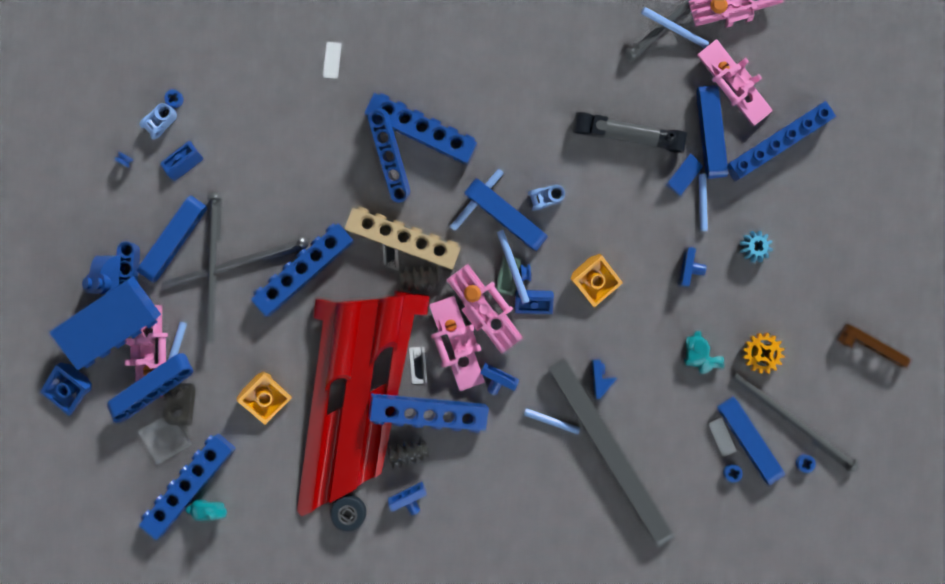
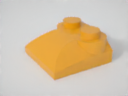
[570,254,623,308]
[236,371,292,425]

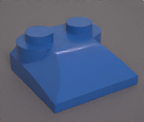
[82,255,121,294]
[40,362,92,416]

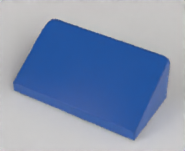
[160,140,204,181]
[665,153,703,196]
[515,290,554,314]

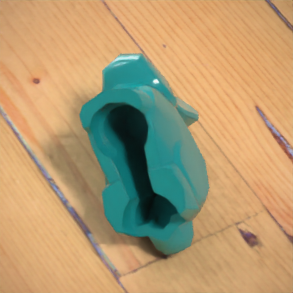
[684,331,725,374]
[185,499,227,521]

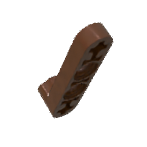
[836,323,912,369]

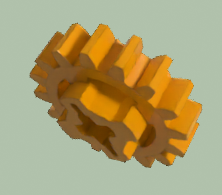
[742,332,785,374]

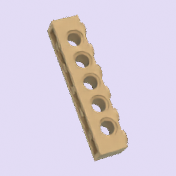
[344,206,461,271]

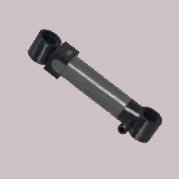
[572,112,688,153]

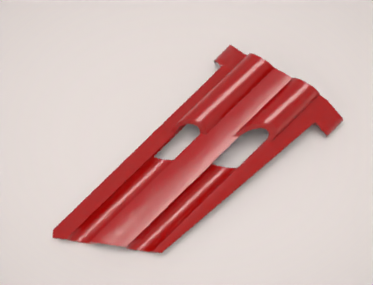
[297,291,430,517]

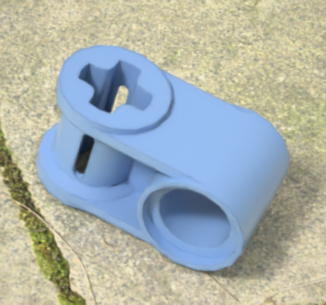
[139,103,177,140]
[527,185,565,211]

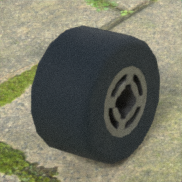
[331,495,367,532]

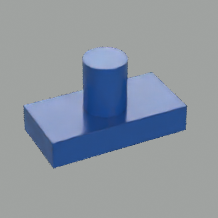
[678,247,707,287]
[480,362,519,395]
[388,482,427,515]

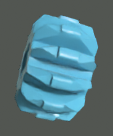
[740,230,773,263]

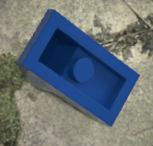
[591,359,618,399]

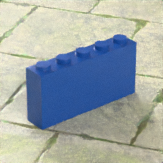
[48,277,161,370]

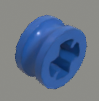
[164,89,184,108]
[114,151,134,168]
[520,264,531,282]
[795,454,816,473]
[723,464,743,483]

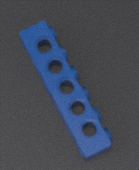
[364,93,477,166]
[728,101,837,182]
[251,223,355,317]
[368,393,489,433]
[138,434,236,540]

